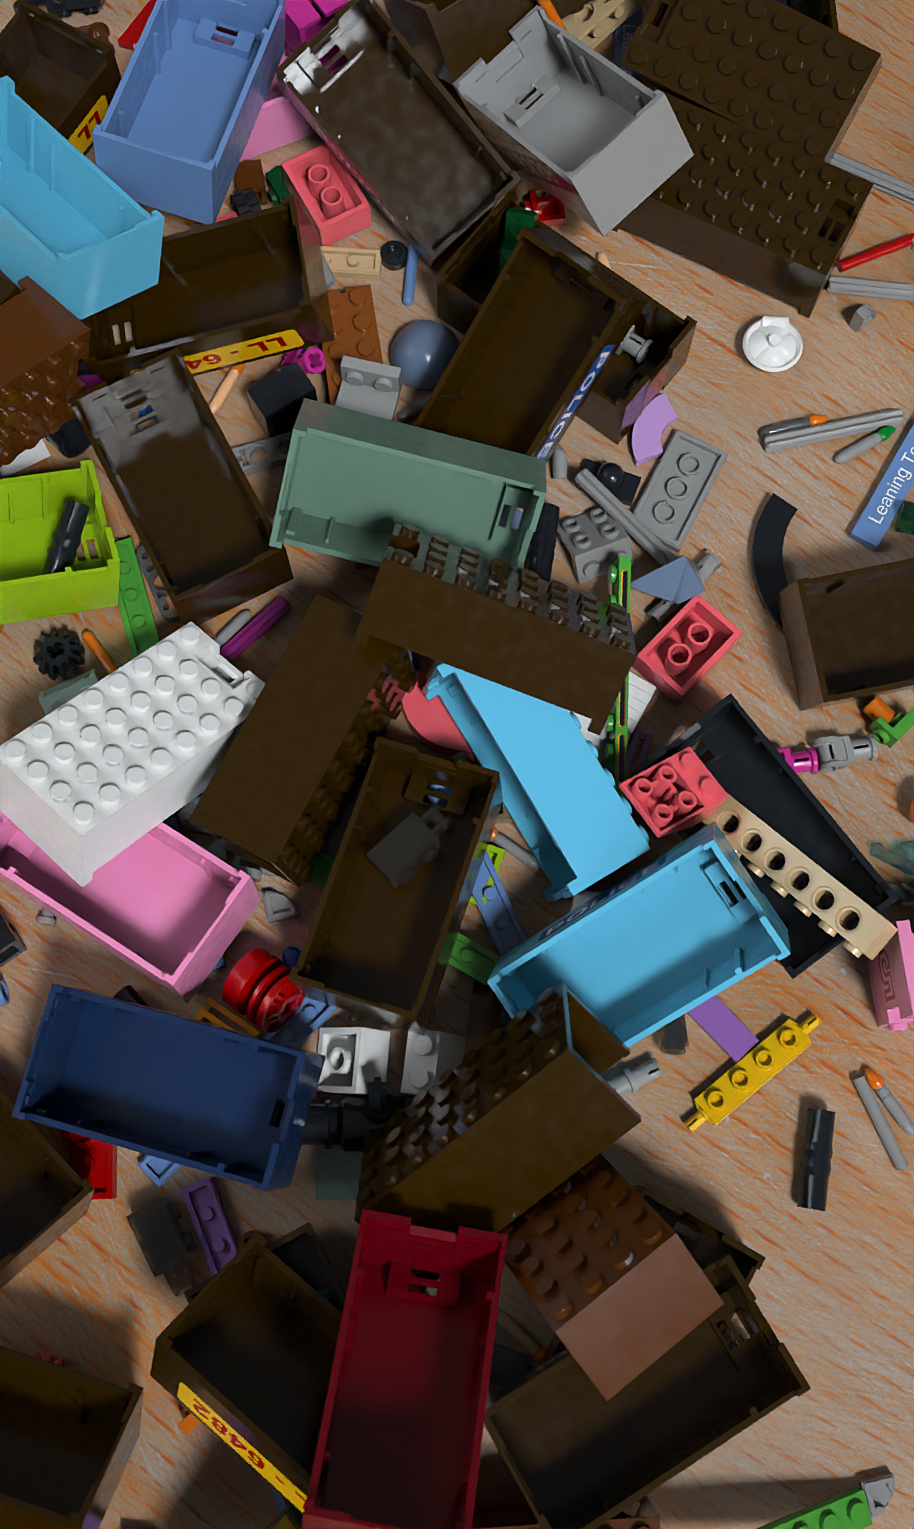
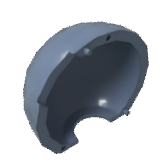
[390,320,459,390]

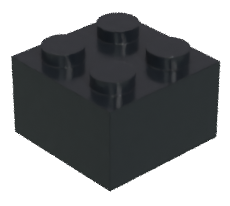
[247,362,318,438]

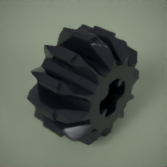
[33,629,85,681]

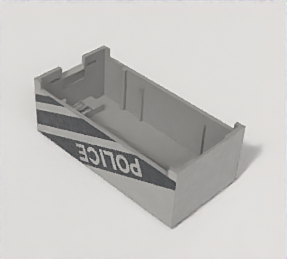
[452,5,694,237]

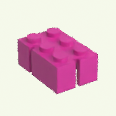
[285,0,348,73]

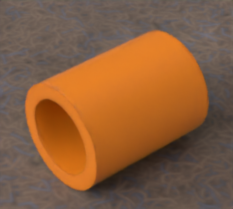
[863,696,898,724]

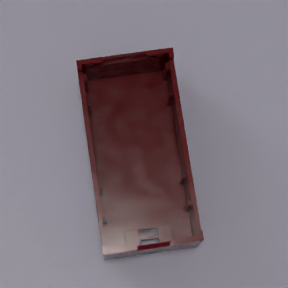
[302,1209,508,1529]

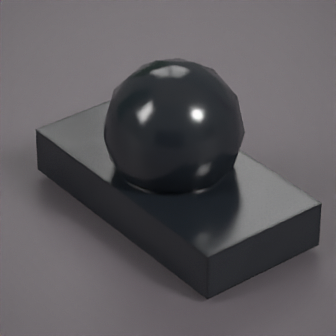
[577,459,642,507]

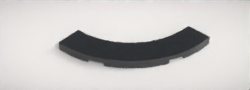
[751,493,798,636]

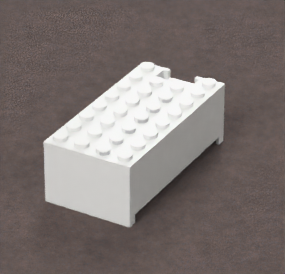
[0,622,265,888]

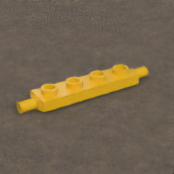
[683,1013,821,1133]

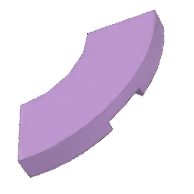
[631,393,677,466]

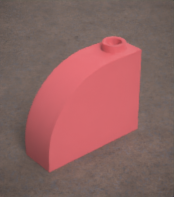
[402,672,477,764]

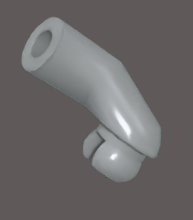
[551,444,567,479]

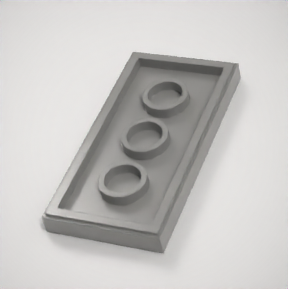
[632,429,729,553]

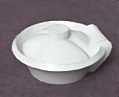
[743,315,803,372]

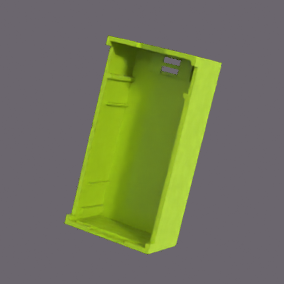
[0,459,120,625]

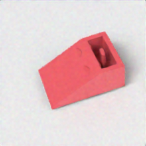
[619,746,729,838]

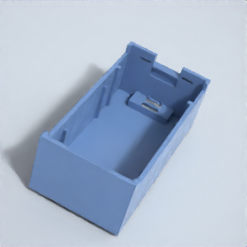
[92,0,286,225]

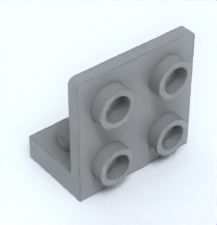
[335,355,402,421]

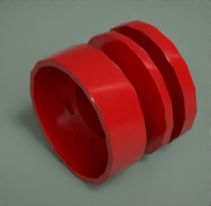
[222,947,305,1034]

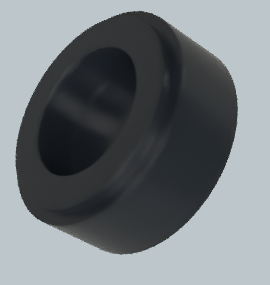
[380,240,408,271]

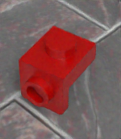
[524,189,566,227]

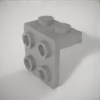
[557,507,634,584]

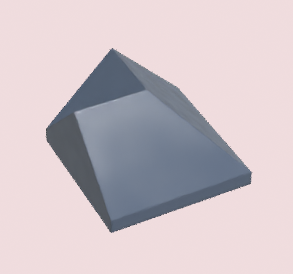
[631,555,705,605]

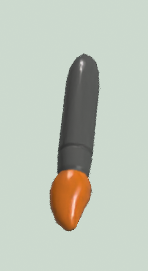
[759,414,828,437]

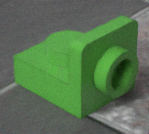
[868,707,914,748]

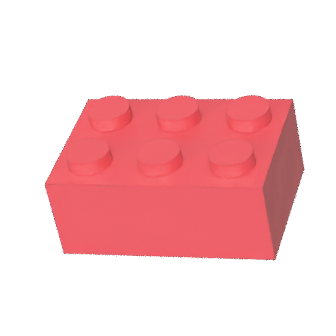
[281,144,372,246]
[633,594,743,706]

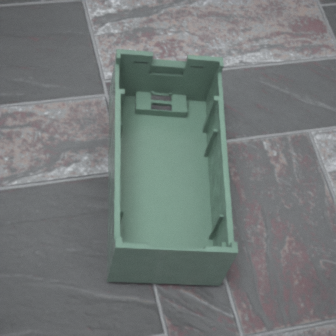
[269,398,547,571]

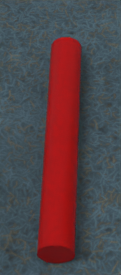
[837,233,914,273]

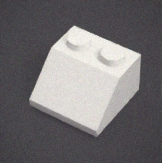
[316,1027,390,1096]
[401,1030,467,1096]

